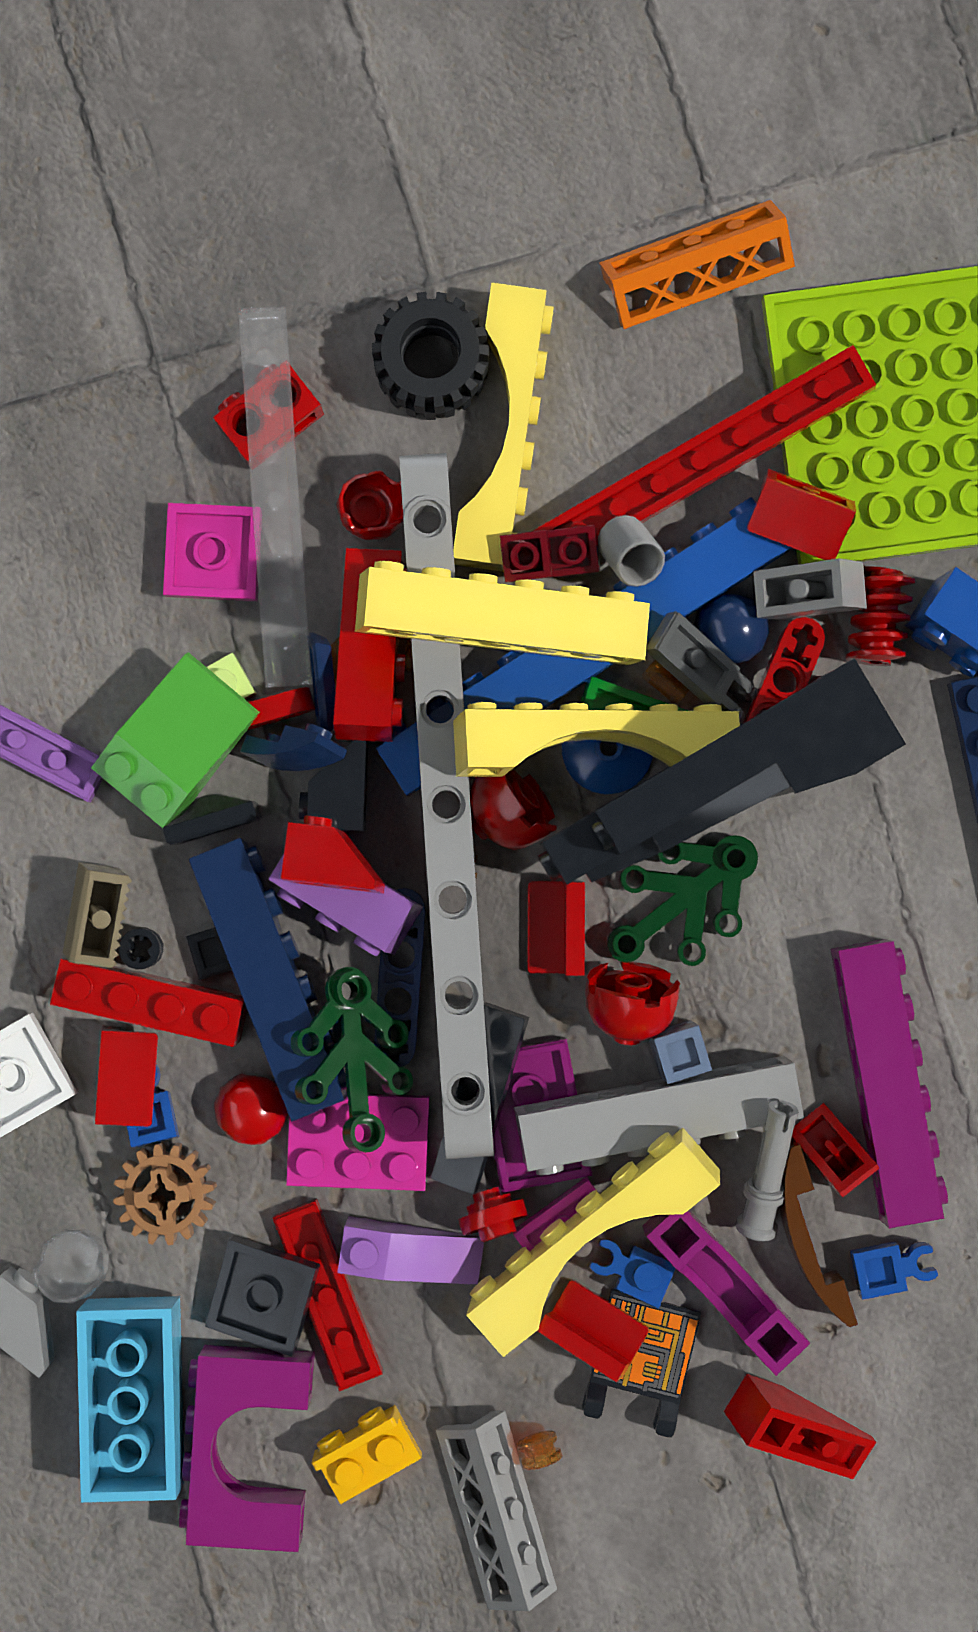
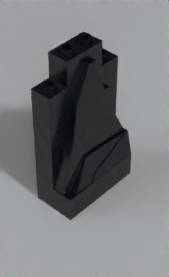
[537,658,906,885]

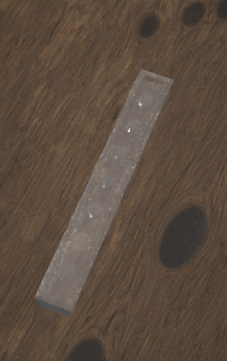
[238,307,312,688]

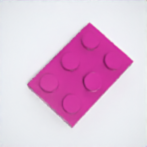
[286,1094,429,1191]

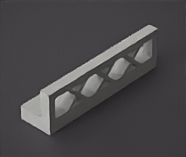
[436,1411,557,1611]

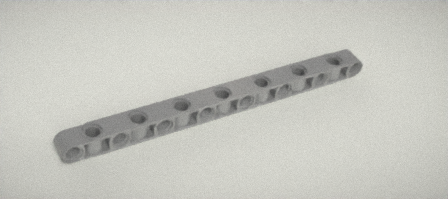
[399,453,494,1159]

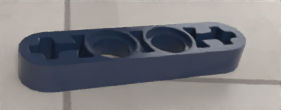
[374,888,425,1067]

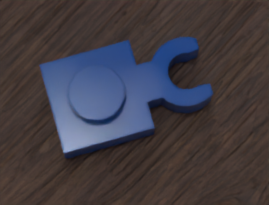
[127,1064,179,1148]
[588,1240,676,1309]
[850,1241,938,1300]

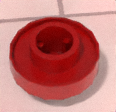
[458,1187,528,1242]

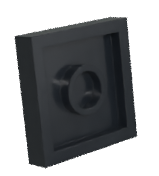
[205,1235,320,1357]

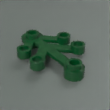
[607,835,758,966]
[291,967,413,1152]

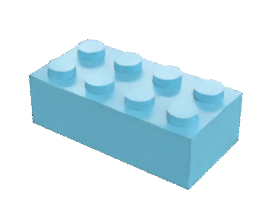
[76,1296,185,1503]

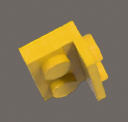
[311,1405,422,1504]

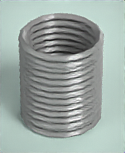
[598,515,665,587]

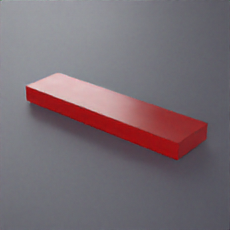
[273,1199,383,1391]

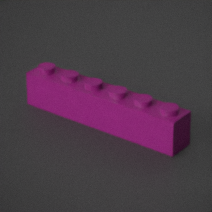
[830,939,948,1229]

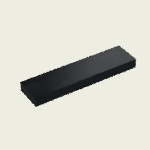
[431,1002,529,1195]

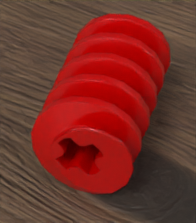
[845,566,915,666]

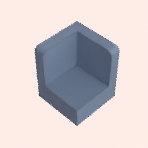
[649,1020,712,1084]

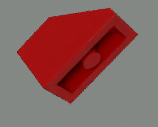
[281,816,385,894]

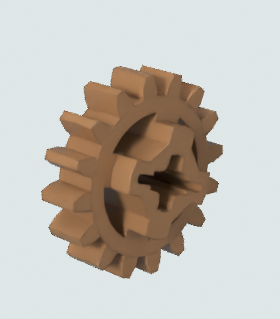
[113,1141,217,1245]

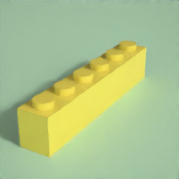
[355,561,650,665]

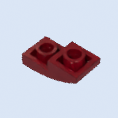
[500,525,600,583]

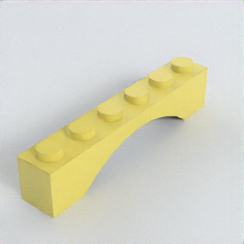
[453,282,554,572]
[453,702,740,777]
[466,1128,720,1357]

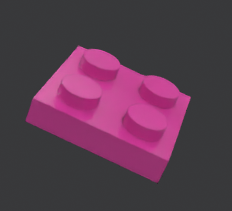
[163,503,262,602]

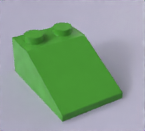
[91,652,260,828]

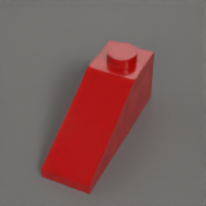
[723,1374,876,1479]

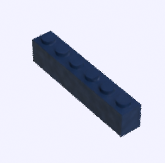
[189,838,348,1122]

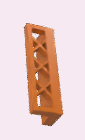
[599,200,795,329]

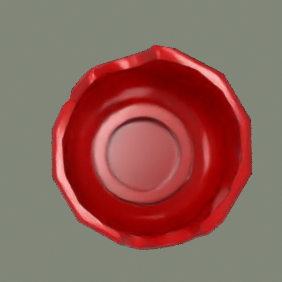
[336,470,404,540]
[214,1074,288,1145]

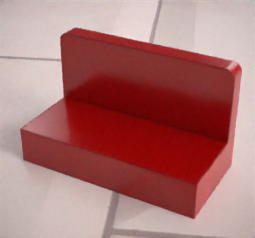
[747,469,856,560]
[527,881,585,976]
[95,1026,158,1127]
[537,1280,649,1382]

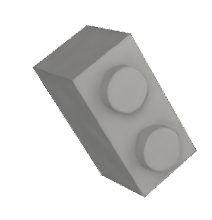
[753,558,867,620]

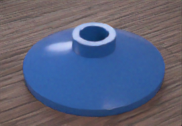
[562,740,653,794]

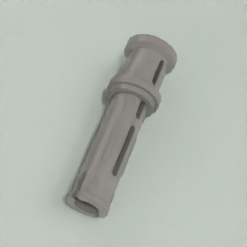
[736,1100,799,1241]

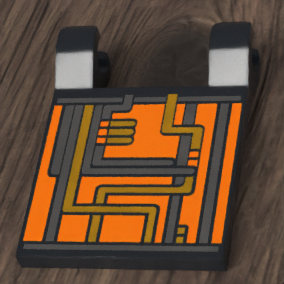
[582,1289,701,1437]

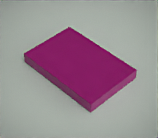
[493,1038,592,1193]

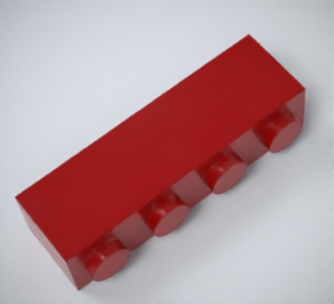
[333,548,407,742]
[50,957,247,1047]

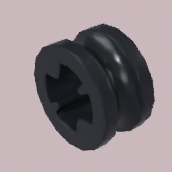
[119,928,164,970]

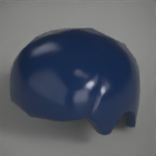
[693,594,769,664]

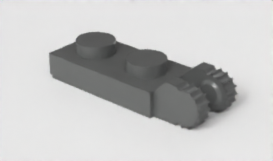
[646,611,757,724]

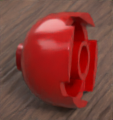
[470,763,557,850]
[585,962,680,1045]

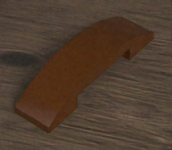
[779,1138,858,1327]

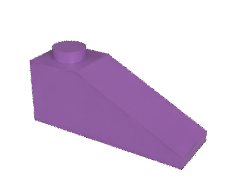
[337,1216,484,1284]

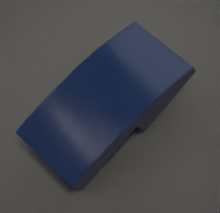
[240,723,347,771]

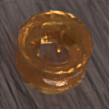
[516,1430,563,1470]

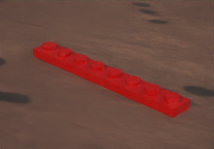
[531,345,876,545]

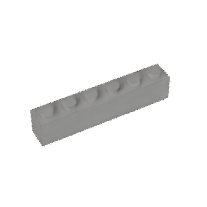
[514,1056,804,1175]

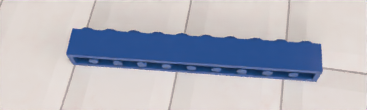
[376,497,793,797]

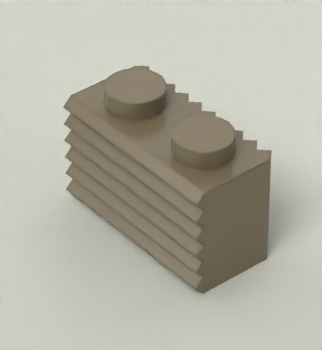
[63,862,132,968]

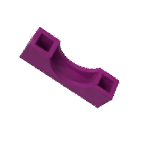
[642,1210,810,1376]

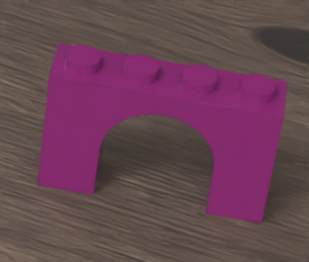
[179,1344,315,1552]

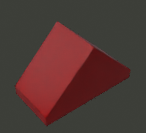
[792,1103,879,1197]

